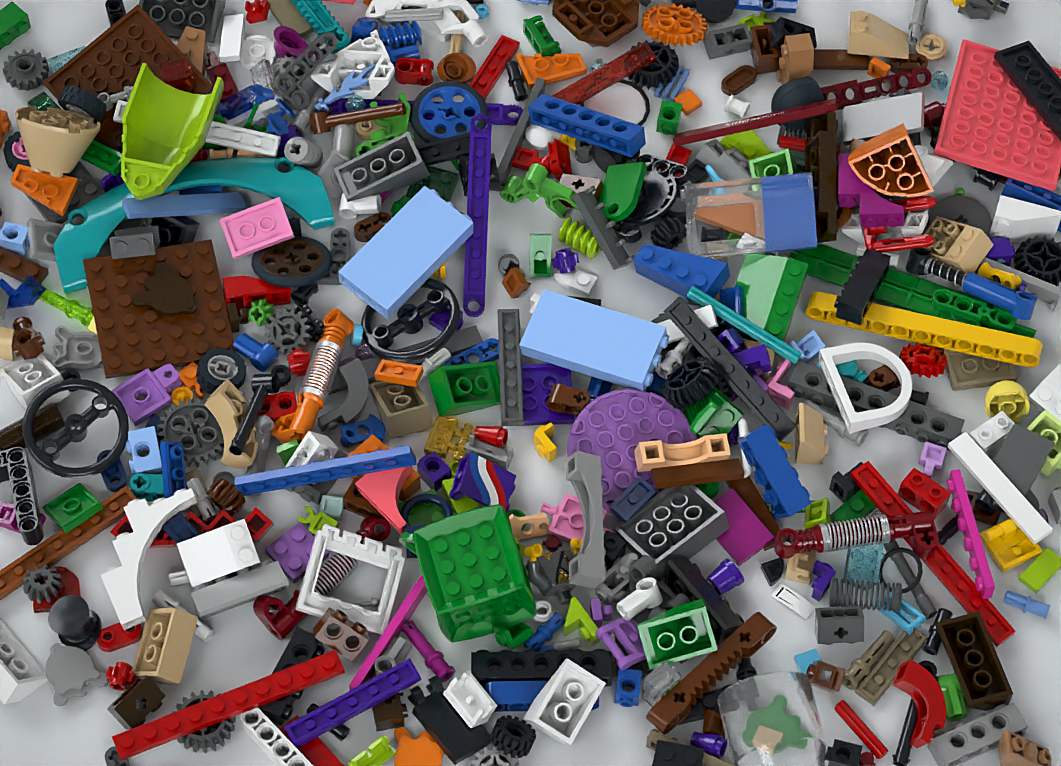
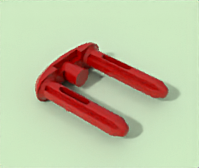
[863,196,937,253]

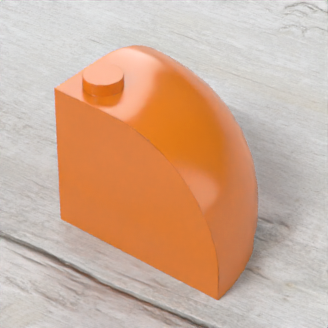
[848,123,934,197]

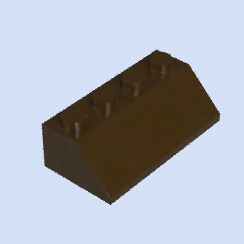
[935,611,1013,711]

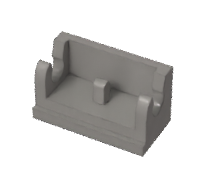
[464,435,514,470]

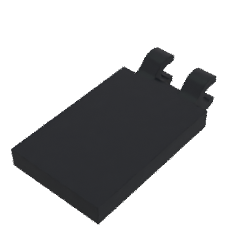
[407,675,492,765]

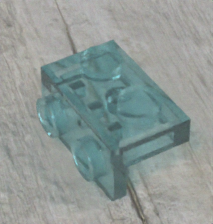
[843,543,884,591]

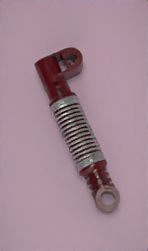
[774,511,939,559]
[253,516,391,641]

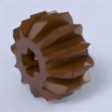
[207,478,246,516]

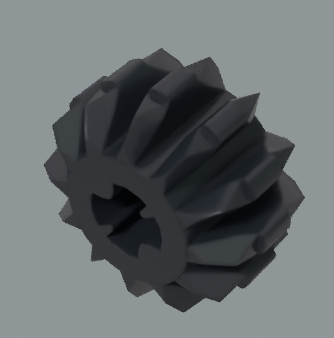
[650,216,687,250]

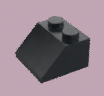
[146,216,200,247]

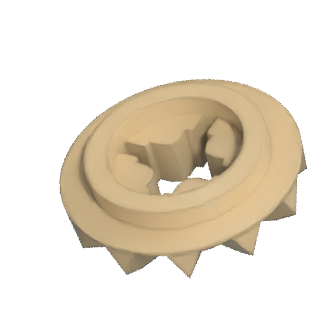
[915,33,948,62]

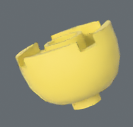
[984,380,1030,423]

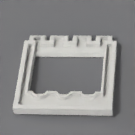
[295,524,405,637]

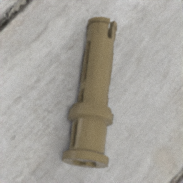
[842,630,895,690]

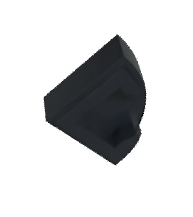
[760,557,784,586]

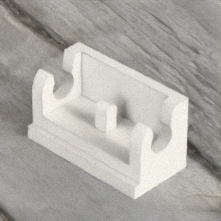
[443,671,497,728]

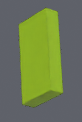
[1018,547,1061,594]

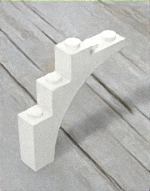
[101,488,197,630]

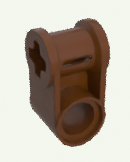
[866,364,901,392]
[546,383,590,417]

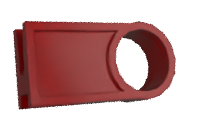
[548,139,572,181]

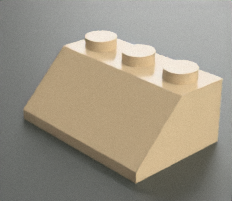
[133,608,198,684]

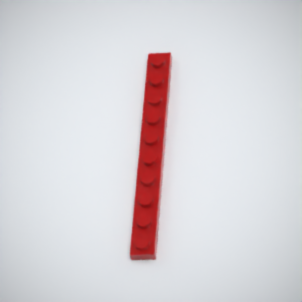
[850,461,1016,647]
[112,650,345,761]

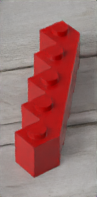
[110,507,274,548]

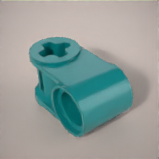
[130,473,164,502]

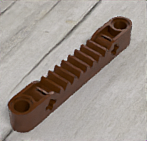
[646,612,777,735]

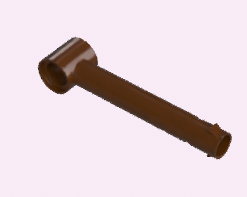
[309,102,406,135]

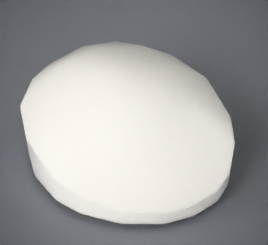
[525,124,562,151]

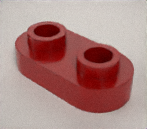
[97,622,143,652]

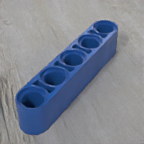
[484,681,599,712]

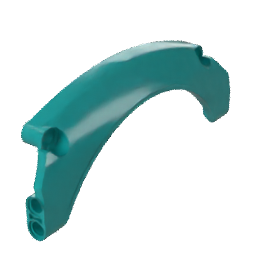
[53,157,335,294]

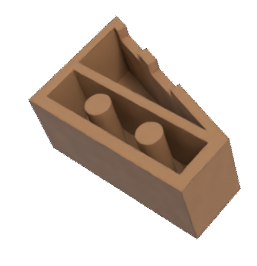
[176,26,208,77]
[777,33,814,85]

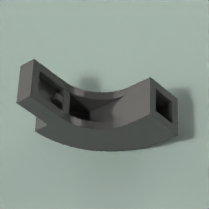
[318,358,369,432]

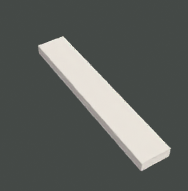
[948,432,1053,545]

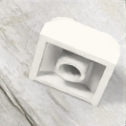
[915,145,953,187]

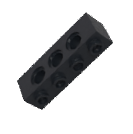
[257,627,325,726]

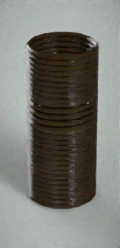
[0,402,65,451]

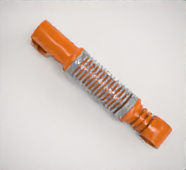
[270,308,354,444]

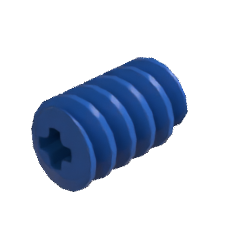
[379,21,422,48]

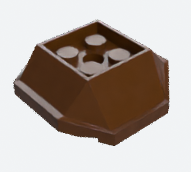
[552,0,640,48]

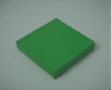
[42,483,104,533]

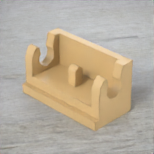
[785,529,817,585]

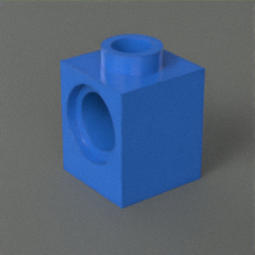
[615,668,642,707]

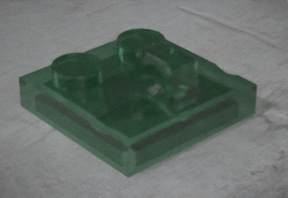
[406,166,459,202]

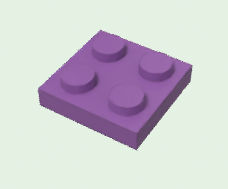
[265,522,329,583]

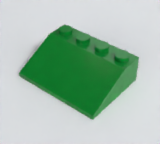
[735,252,809,342]

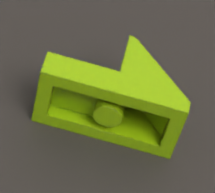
[804,498,832,530]
[564,597,600,646]

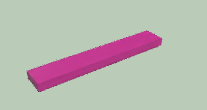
[349,576,427,691]

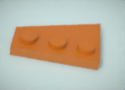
[515,54,587,90]
[10,164,79,217]

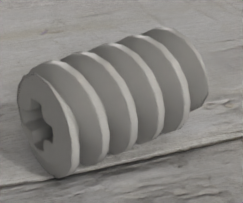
[284,137,323,168]

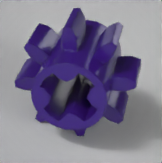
[551,248,580,273]

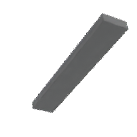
[498,78,545,186]
[497,309,524,426]

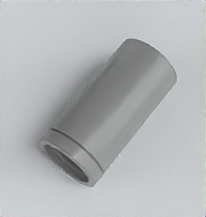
[332,124,355,160]

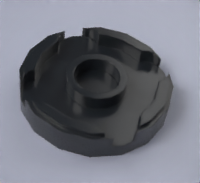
[695,0,735,23]

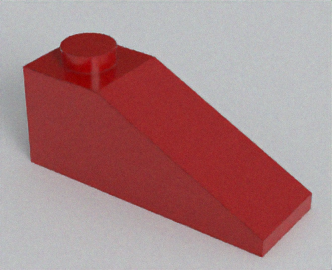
[222,275,291,310]

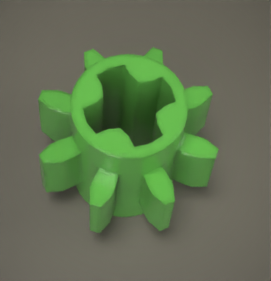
[248,298,276,327]

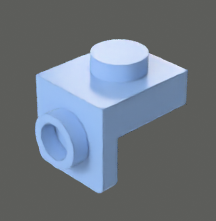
[790,330,827,364]

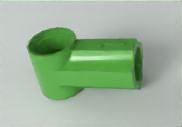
[935,673,967,722]

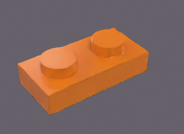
[374,359,424,387]

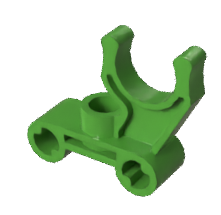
[356,93,414,157]
[500,163,579,218]

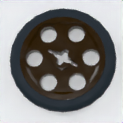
[251,236,333,288]

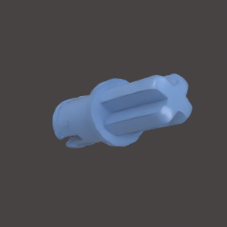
[1003,590,1051,619]

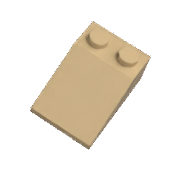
[847,11,909,59]

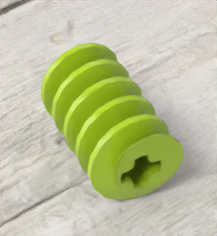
[558,216,602,259]

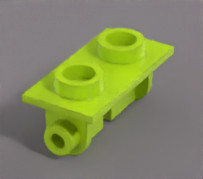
[347,735,397,766]

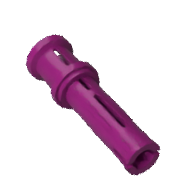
[401,620,455,683]

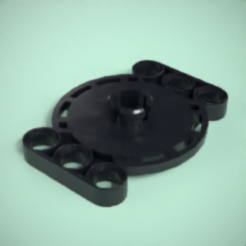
[612,154,689,243]

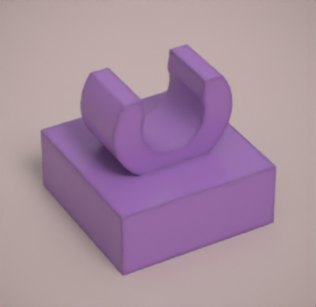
[589,599,613,629]

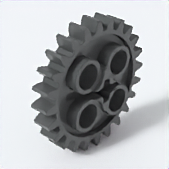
[157,398,224,467]

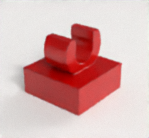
[245,0,271,24]

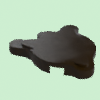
[133,262,197,317]

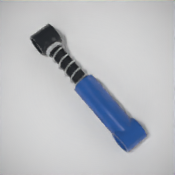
[905,248,1037,320]

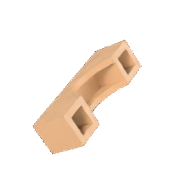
[634,433,731,472]

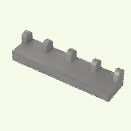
[976,257,1061,311]

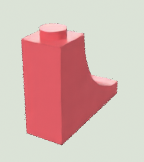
[355,447,414,535]

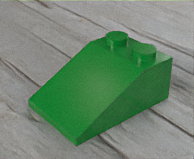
[428,361,501,417]
[637,599,718,669]

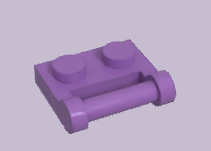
[595,618,647,671]

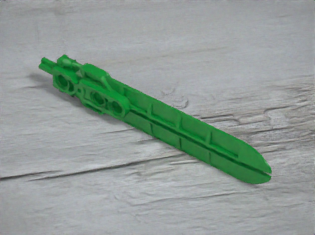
[790,244,1037,338]

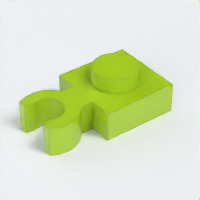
[737,12,774,32]
[298,506,340,535]

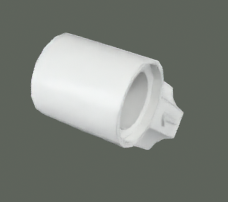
[338,193,382,220]
[616,577,663,621]

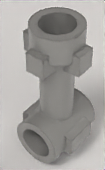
[97,86,134,111]

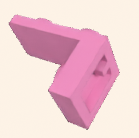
[766,359,795,409]

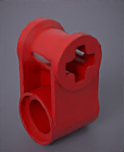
[395,58,434,86]

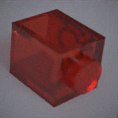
[160,58,194,88]

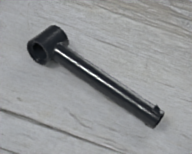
[229,374,280,455]
[892,660,937,766]

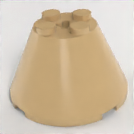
[15,107,101,177]

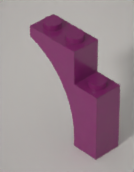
[838,153,904,228]

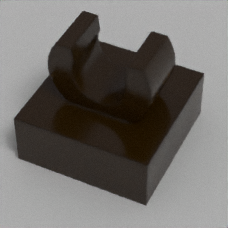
[227,302,249,333]

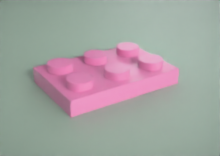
[219,197,294,260]

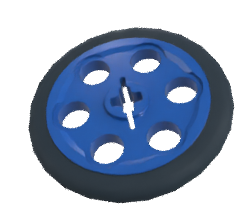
[410,81,489,143]

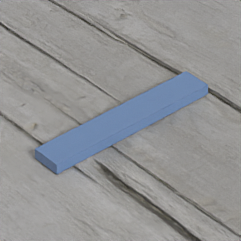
[122,192,247,219]

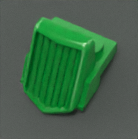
[684,386,744,437]

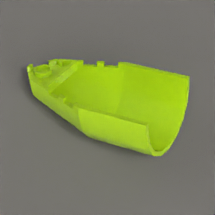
[121,63,224,200]

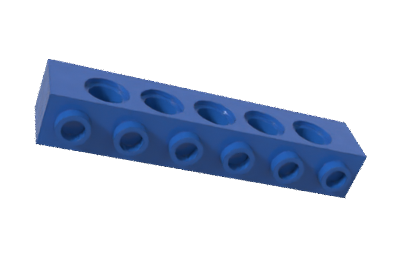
[528,93,646,157]

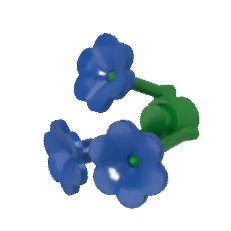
[243,84,296,136]

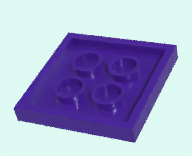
[521,363,575,426]

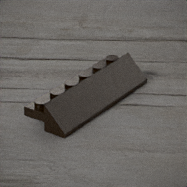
[805,112,839,243]

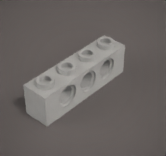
[928,702,1028,766]

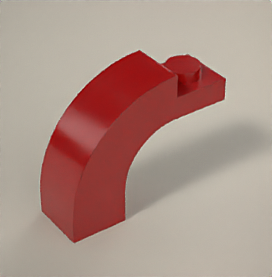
[893,659,946,748]

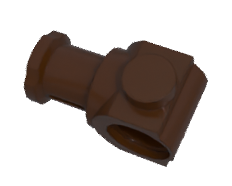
[12,316,46,360]

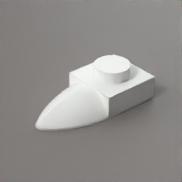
[553,270,597,298]

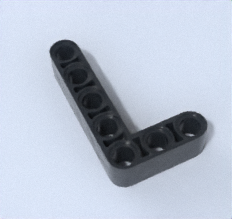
[0,447,44,546]

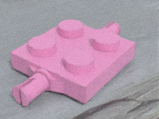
[541,493,615,544]

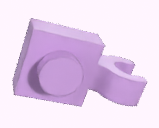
[919,441,947,478]

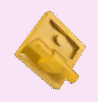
[979,518,1042,573]

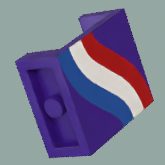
[449,452,516,512]

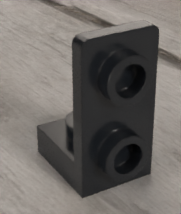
[829,462,863,503]

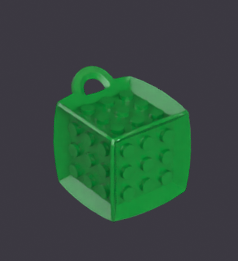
[399,504,537,643]

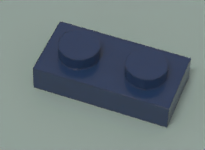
[609,476,656,524]

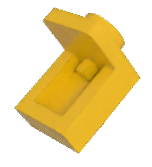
[533,423,557,463]

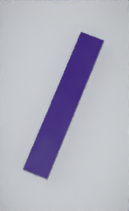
[284,658,422,748]

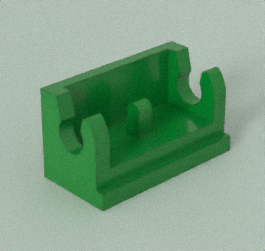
[523,15,561,56]

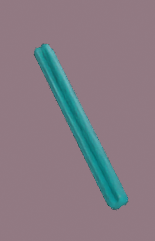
[687,286,802,364]

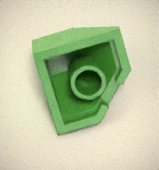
[749,148,798,184]

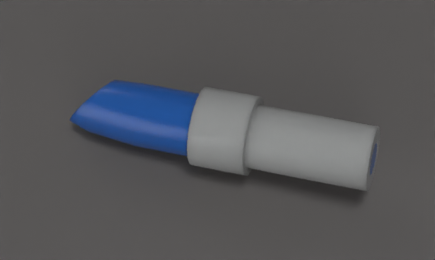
[538,638,580,652]

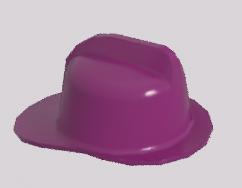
[274,26,314,58]

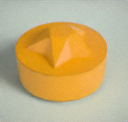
[171,387,194,407]

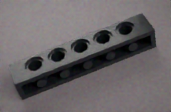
[471,649,613,687]

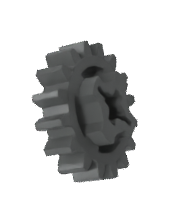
[265,307,313,355]

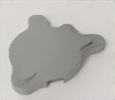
[52,326,102,371]
[46,643,109,706]

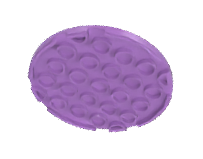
[567,389,697,516]

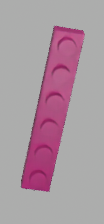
[946,469,995,599]

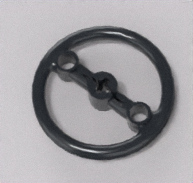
[361,278,460,362]
[22,378,129,479]

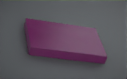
[714,488,775,566]

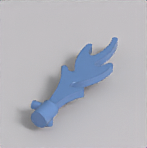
[315,63,377,112]

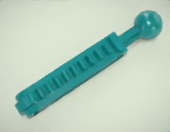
[292,0,351,55]

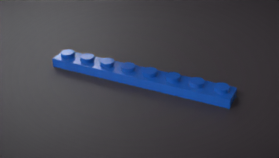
[235,445,417,496]

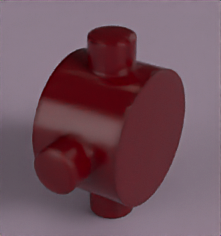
[542,535,562,552]
[859,751,876,766]

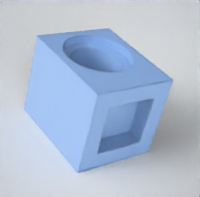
[0,222,30,256]

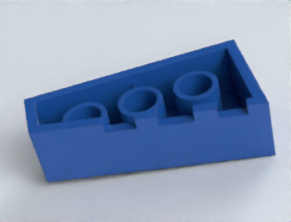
[633,244,731,303]
[737,424,811,520]

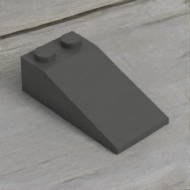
[334,131,430,202]

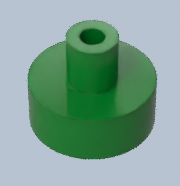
[696,482,719,499]

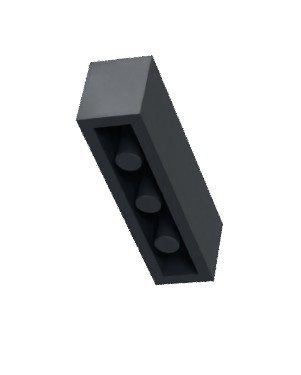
[834,249,891,325]

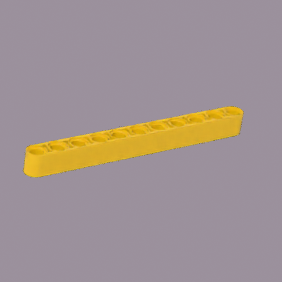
[805,291,1043,368]

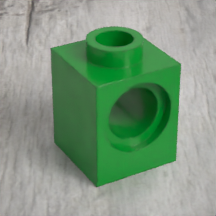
[656,100,682,135]

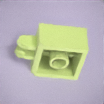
[1026,410,1061,477]

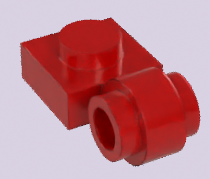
[512,146,551,176]

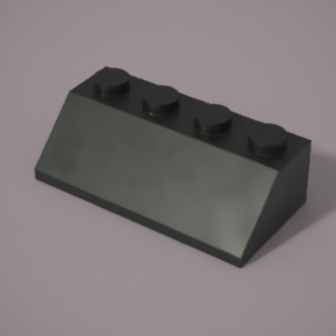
[664,558,744,646]

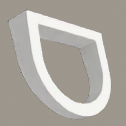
[819,343,912,434]

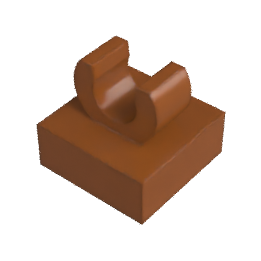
[502,267,531,298]

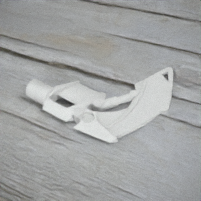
[365,0,489,48]

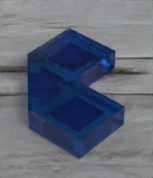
[0,274,47,309]

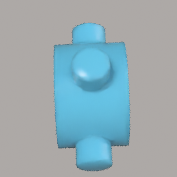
[474,4,490,19]

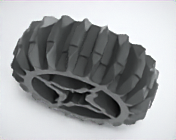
[173,689,236,754]

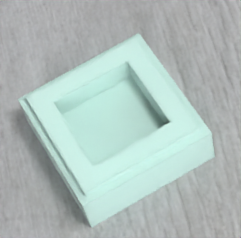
[319,495,344,521]

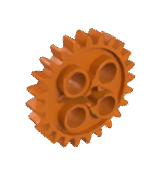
[641,3,707,47]

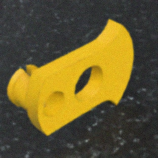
[978,262,1022,290]

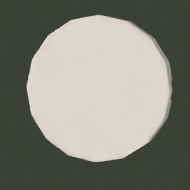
[239,35,278,71]

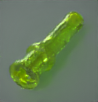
[32,285,93,326]

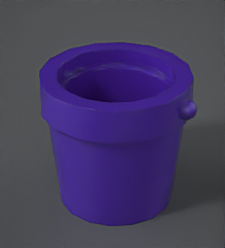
[707,558,744,596]

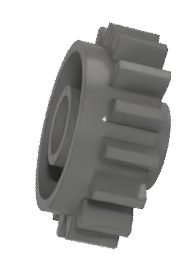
[3,49,49,91]

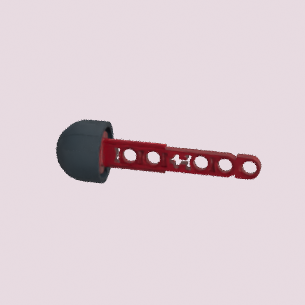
[771,68,932,133]

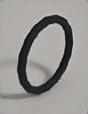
[877,547,923,593]

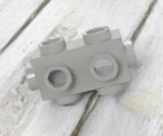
[595,553,638,604]

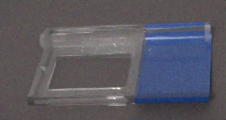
[681,172,817,258]

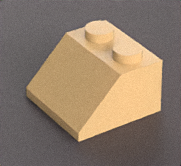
[794,403,828,464]

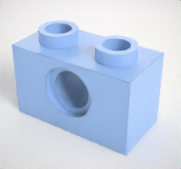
[126,426,162,480]

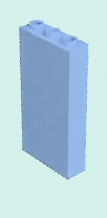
[338,186,473,320]
[519,289,669,392]

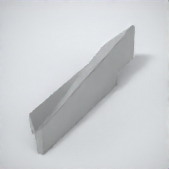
[694,139,763,203]

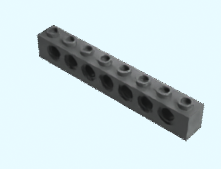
[788,361,965,452]

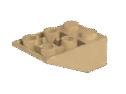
[924,216,994,275]

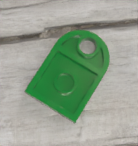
[598,162,647,222]

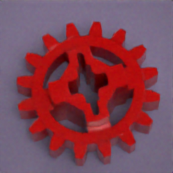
[899,343,947,378]

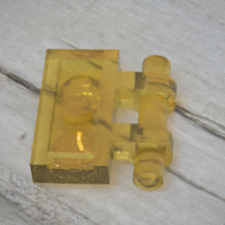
[424,416,473,462]

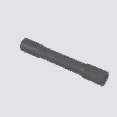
[882,539,938,619]

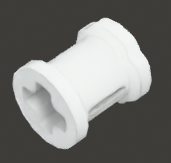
[724,95,751,119]

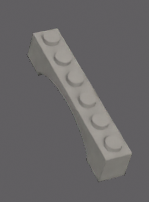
[566,451,606,589]

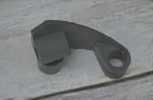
[628,555,691,624]

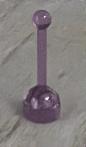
[338,342,374,367]

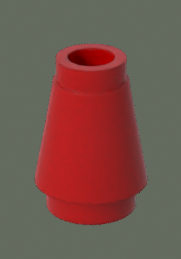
[474,426,508,448]

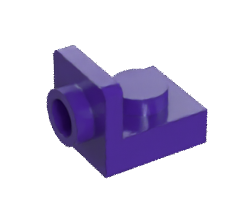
[429,308,464,332]
[811,560,836,602]

